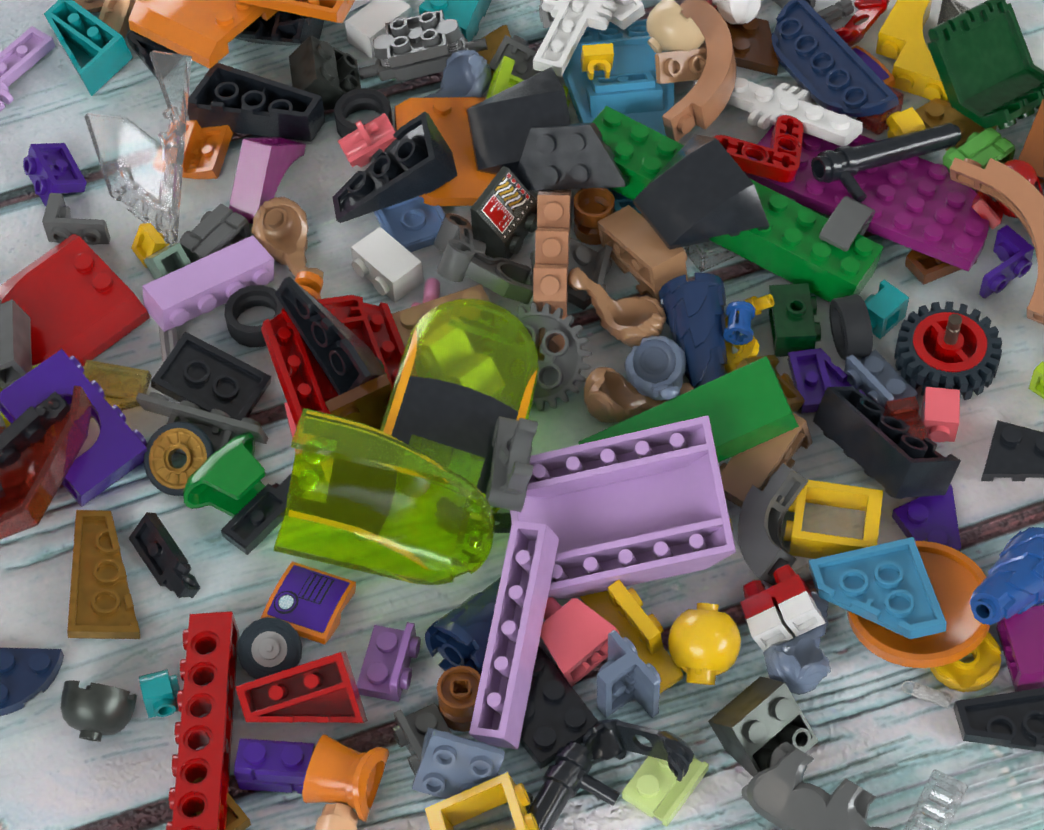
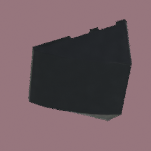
[235,11,324,46]
[466,67,571,175]
[633,134,769,250]

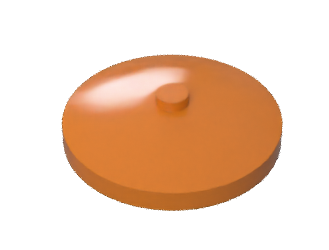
[847,541,990,668]

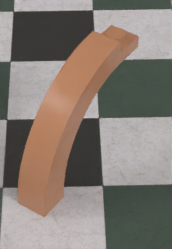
[662,0,736,142]
[950,158,1044,325]

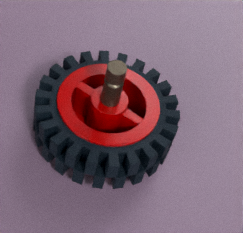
[894,301,1002,401]

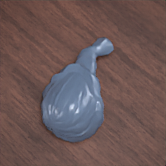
[423,50,492,98]
[624,335,686,401]
[763,591,831,695]

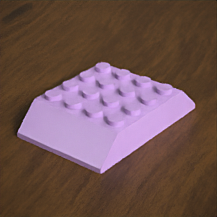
[510,416,736,599]

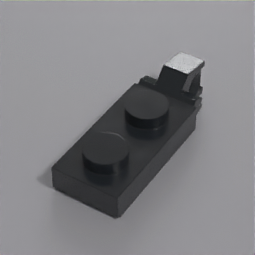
[0,391,72,470]
[221,472,306,555]
[128,512,200,598]

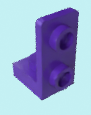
[979,225,1034,299]

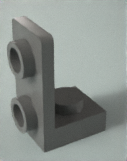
[42,193,110,245]

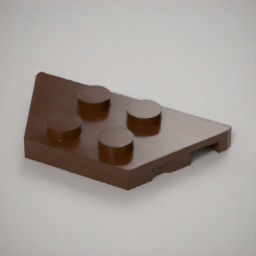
[716,8,779,76]

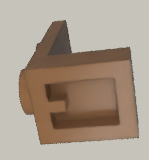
[655,48,707,84]

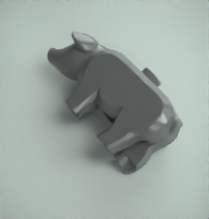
[741,741,891,830]

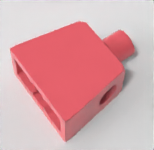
[540,597,620,687]

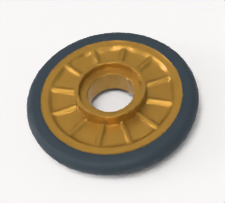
[144,422,214,496]

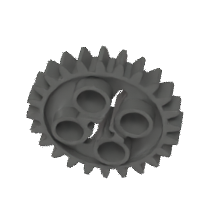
[484,303,592,411]

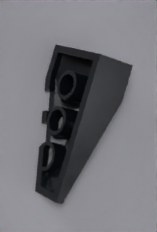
[332,112,457,223]
[275,276,387,395]

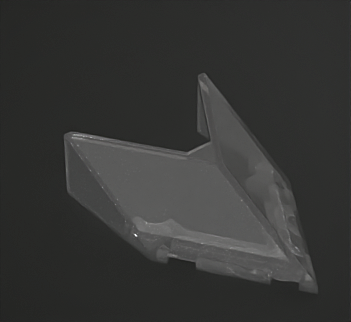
[84,51,192,244]

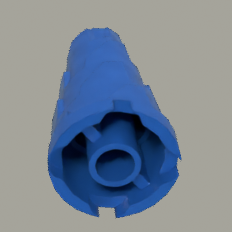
[969,527,1044,625]

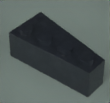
[185,63,325,142]
[813,386,961,499]

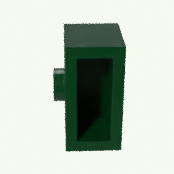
[768,283,821,357]

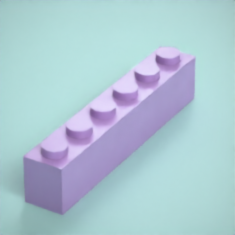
[469,521,559,749]

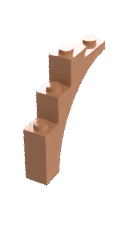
[533,189,572,365]

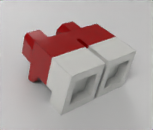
[740,564,826,651]

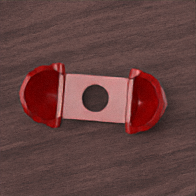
[834,0,890,47]

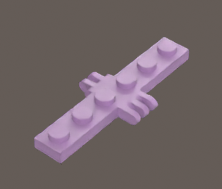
[0,26,56,112]

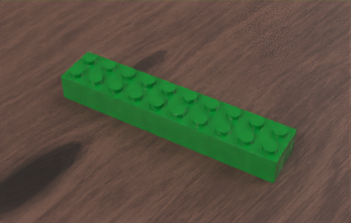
[591,106,884,302]

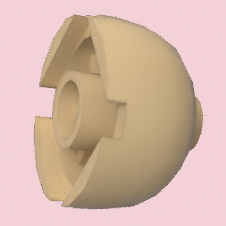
[646,0,705,53]

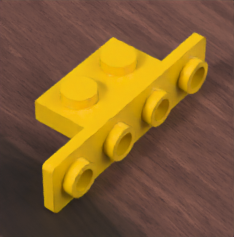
[579,580,684,694]

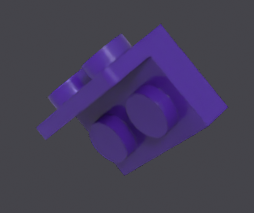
[23,143,87,206]

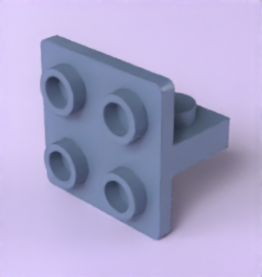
[597,630,661,718]
[412,727,505,799]

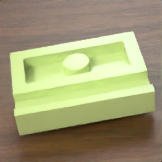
[622,755,709,827]

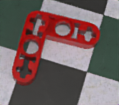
[714,115,804,183]

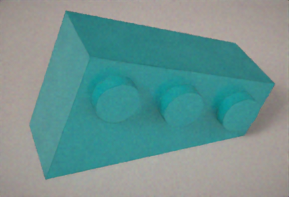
[44,0,133,96]
[419,0,492,42]

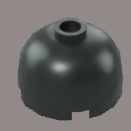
[60,680,137,742]

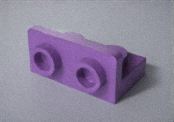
[357,622,421,702]

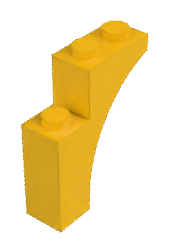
[876,0,949,102]

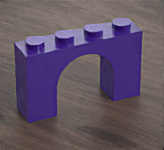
[0,349,147,507]

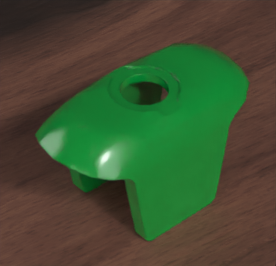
[183,432,266,517]

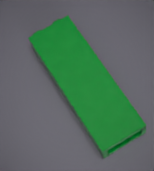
[578,356,799,463]

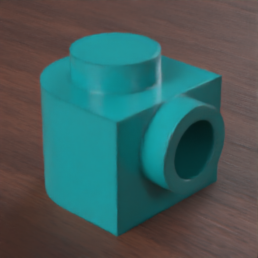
[139,669,180,718]

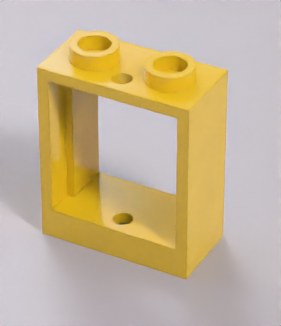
[784,479,883,559]
[424,772,539,830]

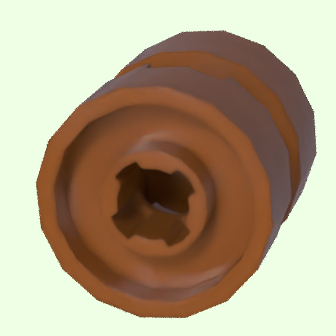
[574,188,615,245]
[437,665,481,732]

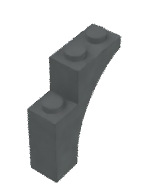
[0,299,32,389]

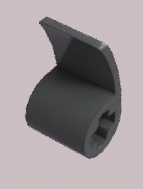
[819,196,875,251]

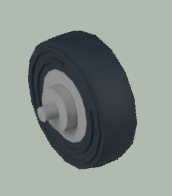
[237,617,302,679]

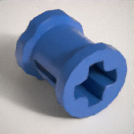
[723,301,756,345]

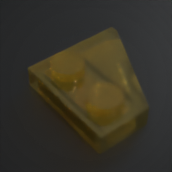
[68,360,152,422]

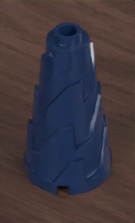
[659,273,728,389]
[425,577,501,675]

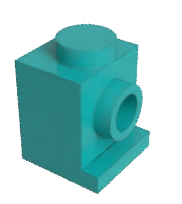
[864,279,909,339]

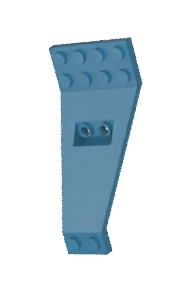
[548,19,674,214]

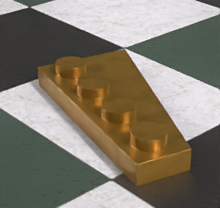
[67,510,140,639]

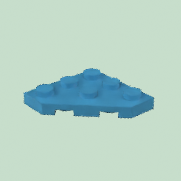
[809,537,947,639]

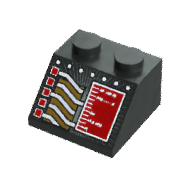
[470,166,537,259]

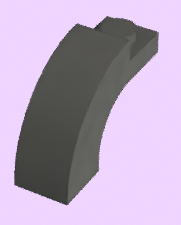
[738,463,808,586]

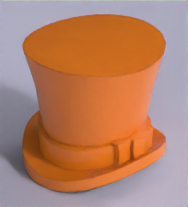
[302,734,389,822]

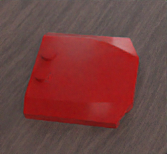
[0,234,150,366]
[261,295,416,430]

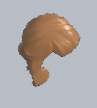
[251,197,324,279]
[568,267,667,347]
[584,367,694,423]

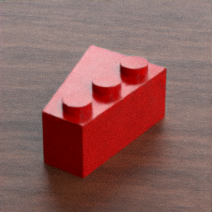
[235,651,368,723]

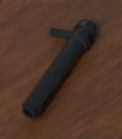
[811,123,961,203]
[527,741,620,830]

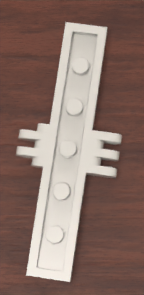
[533,0,617,77]
[694,77,863,147]

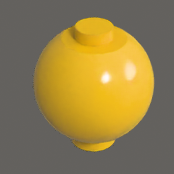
[668,603,741,685]

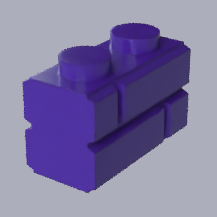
[234,738,315,794]

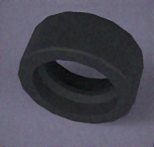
[334,88,393,138]
[224,285,283,348]
[829,294,873,360]

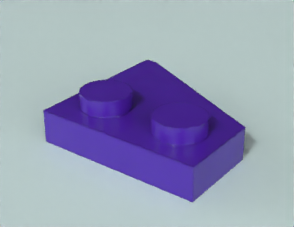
[787,348,866,413]
[892,484,961,552]

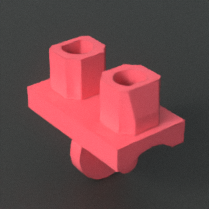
[338,113,396,168]

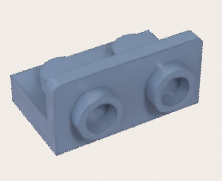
[844,349,919,417]

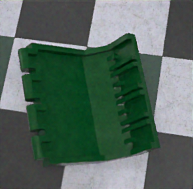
[927,0,1044,130]

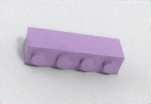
[142,235,274,332]

